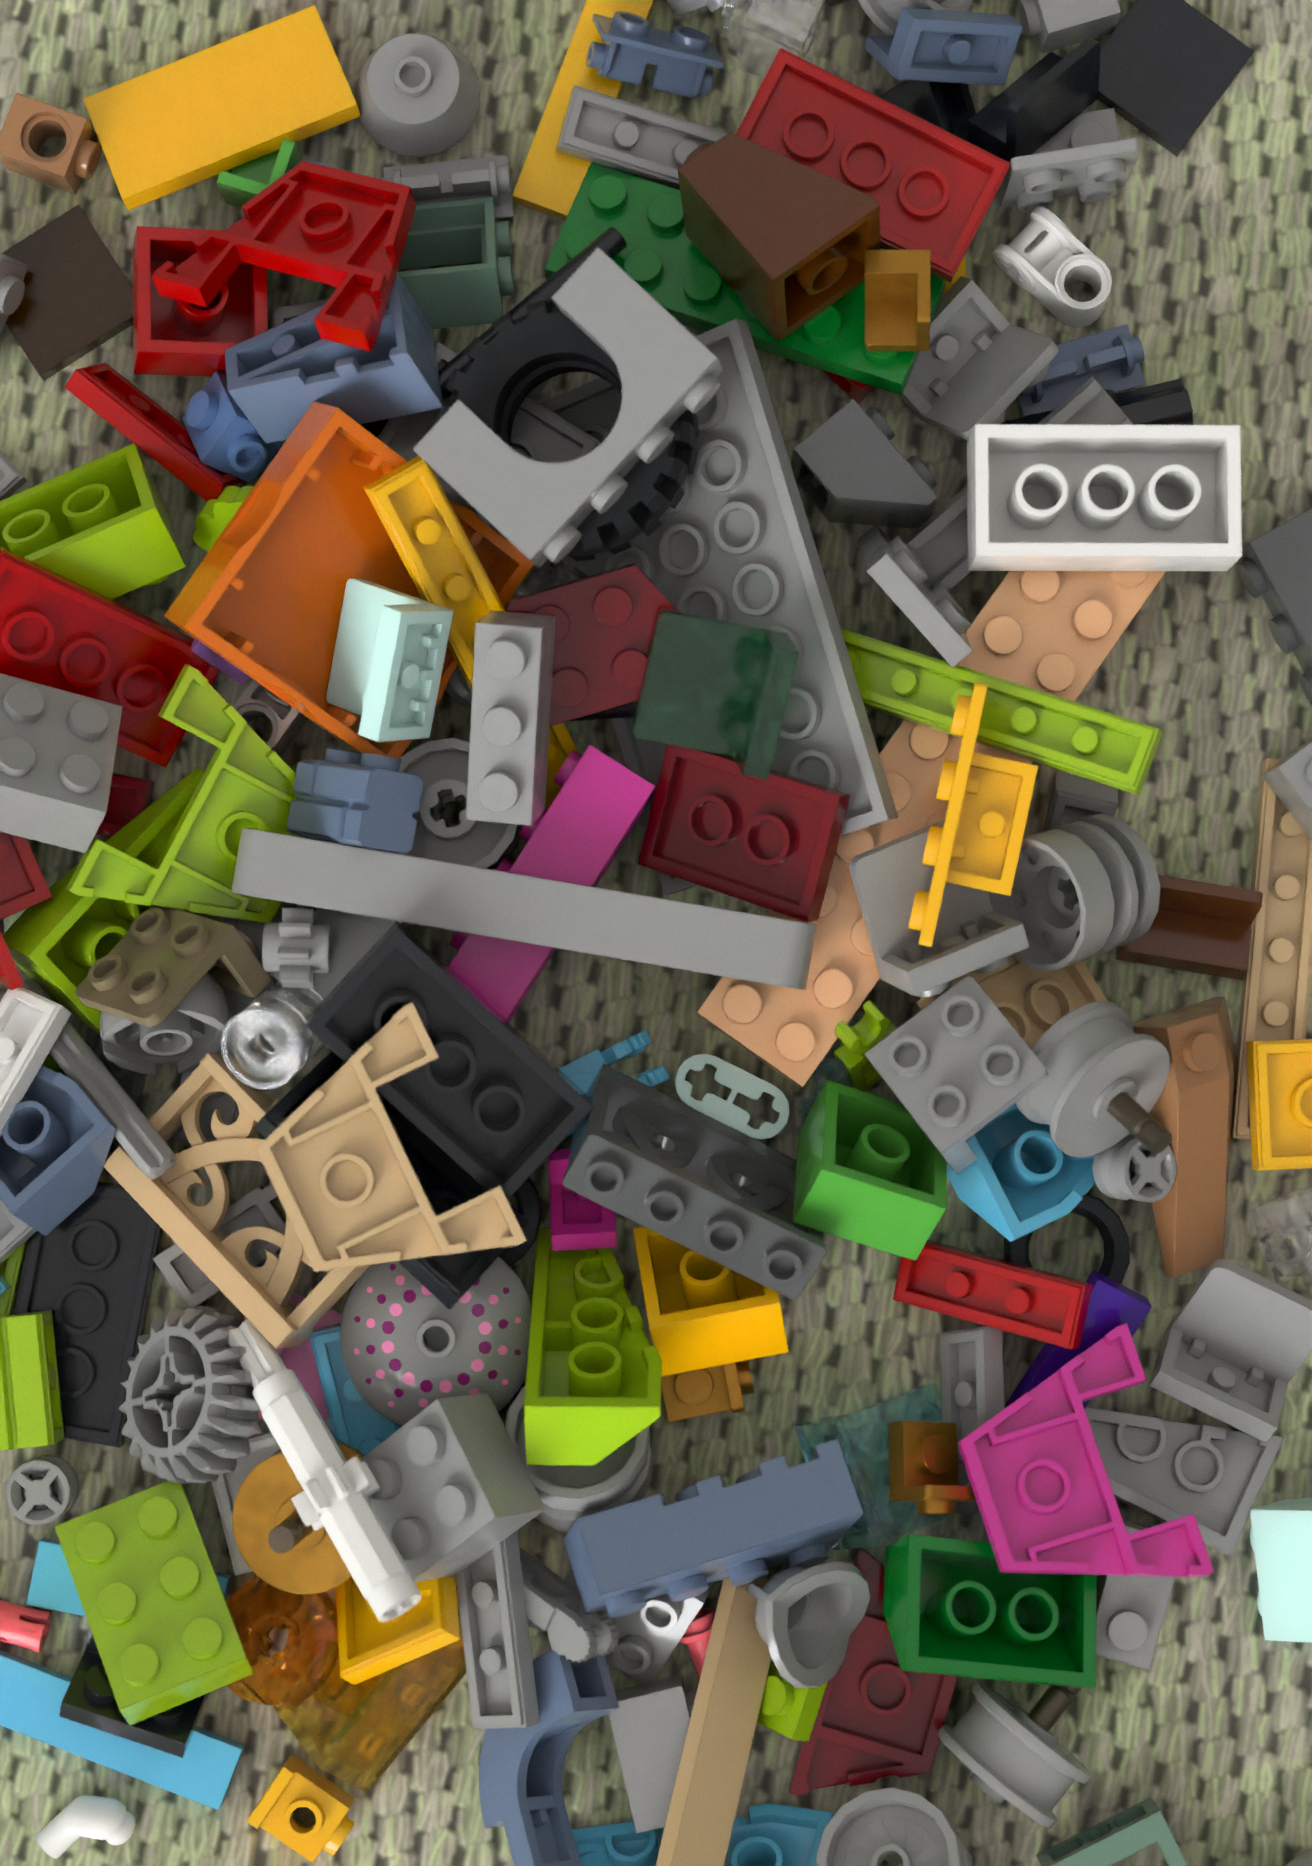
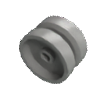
[394,738,523,870]
[505,1385,653,1532]
[816,1787,973,1866]

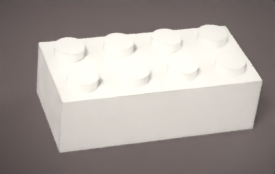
[967,424,1242,571]

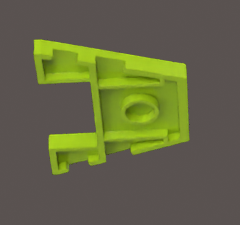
[66,664,312,923]

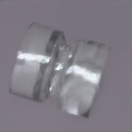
[220,982,326,1090]

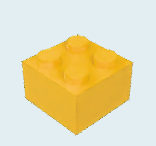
[633,1226,789,1376]

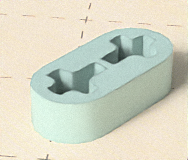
[675,1054,790,1140]

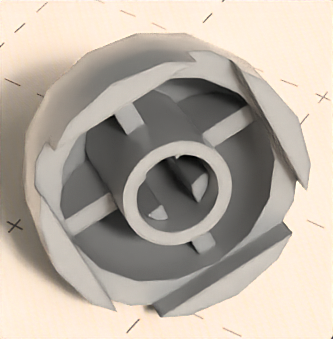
[99,972,231,1074]

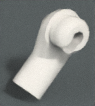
[36,1795,136,1859]

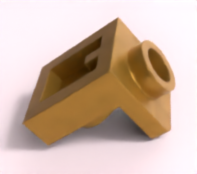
[661,1360,754,1423]
[888,1420,976,1515]

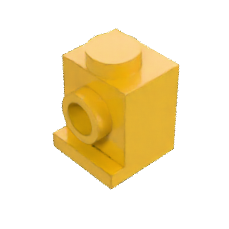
[247,1754,355,1863]

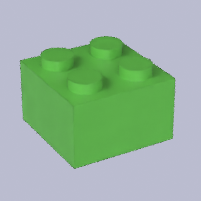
[793,1080,947,1261]

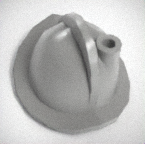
[746,1561,870,1688]

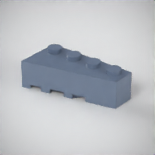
[563,1439,864,1617]

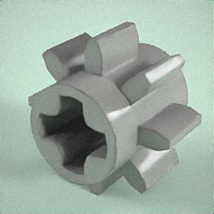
[262,907,333,988]

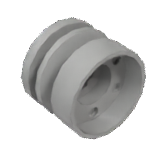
[988,813,1161,971]

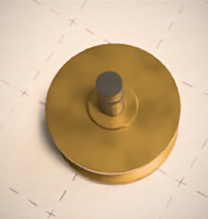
[232,1440,365,1595]

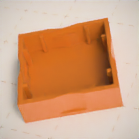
[164,401,534,759]

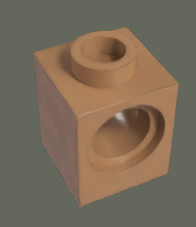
[0,93,101,195]

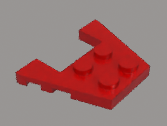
[152,161,416,352]

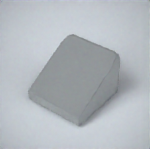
[1043,772,1118,831]

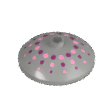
[340,1256,532,1426]

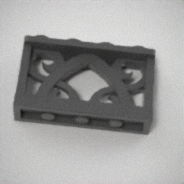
[562,1063,826,1299]

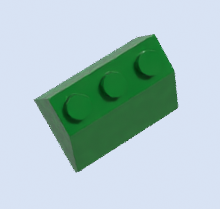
[883,1534,1097,1689]

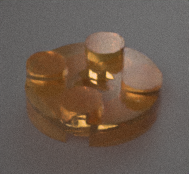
[227,1577,339,1709]

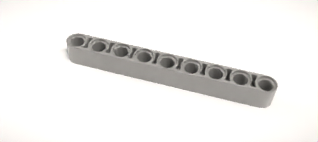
[231,828,817,990]

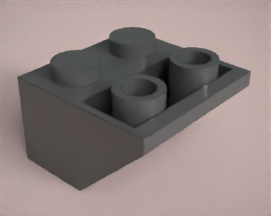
[791,398,938,529]

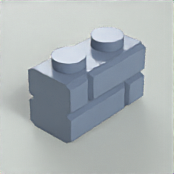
[286,748,424,854]

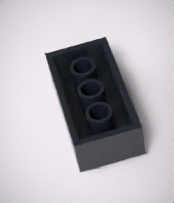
[306,921,594,1199]

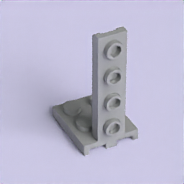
[857,376,1134,668]

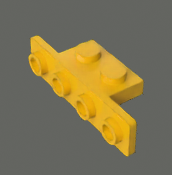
[908,682,1038,947]

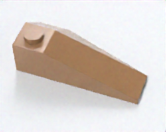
[1133,997,1237,1278]

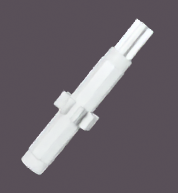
[228,1319,422,1622]

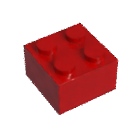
[132,226,268,377]

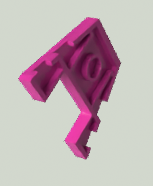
[958,1323,1214,1578]

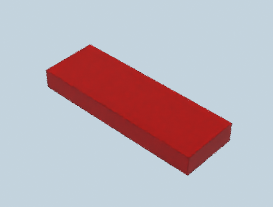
[65,363,246,501]
[893,1240,1093,1350]

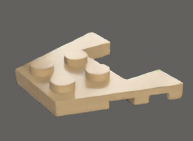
[256,1002,527,1272]

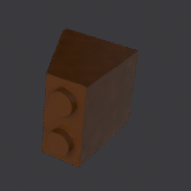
[677,132,880,343]

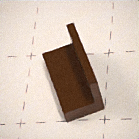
[1116,875,1263,980]

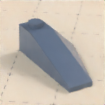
[0,1064,116,1236]

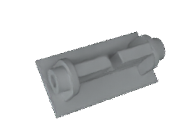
[382,155,514,220]

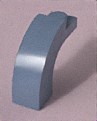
[479,1650,619,1866]

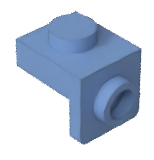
[182,371,285,483]

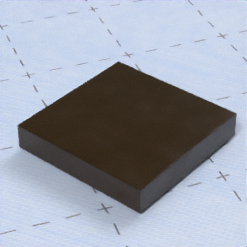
[3,204,133,381]

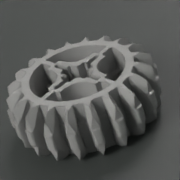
[118,1306,261,1484]

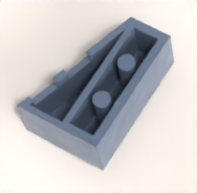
[225,273,443,444]

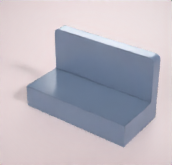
[864,7,1023,86]

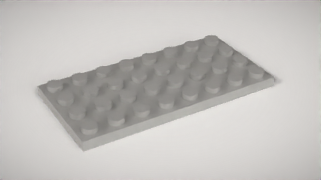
[540,319,898,895]

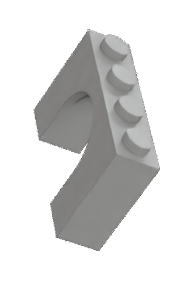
[412,247,723,568]

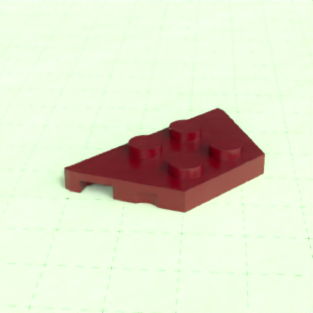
[507,563,730,726]
[788,1547,958,1796]

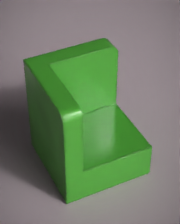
[216,139,303,208]

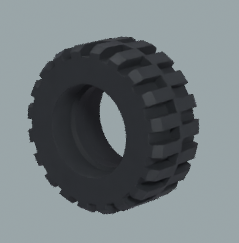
[440,300,699,561]

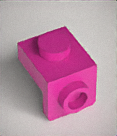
[547,1149,617,1251]

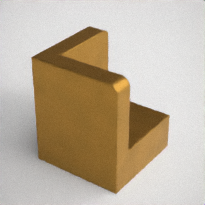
[864,249,931,351]

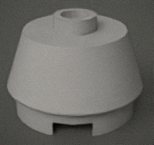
[355,33,480,158]

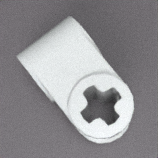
[992,206,1112,327]

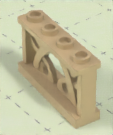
[103,1052,370,1349]

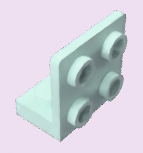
[326,578,453,742]

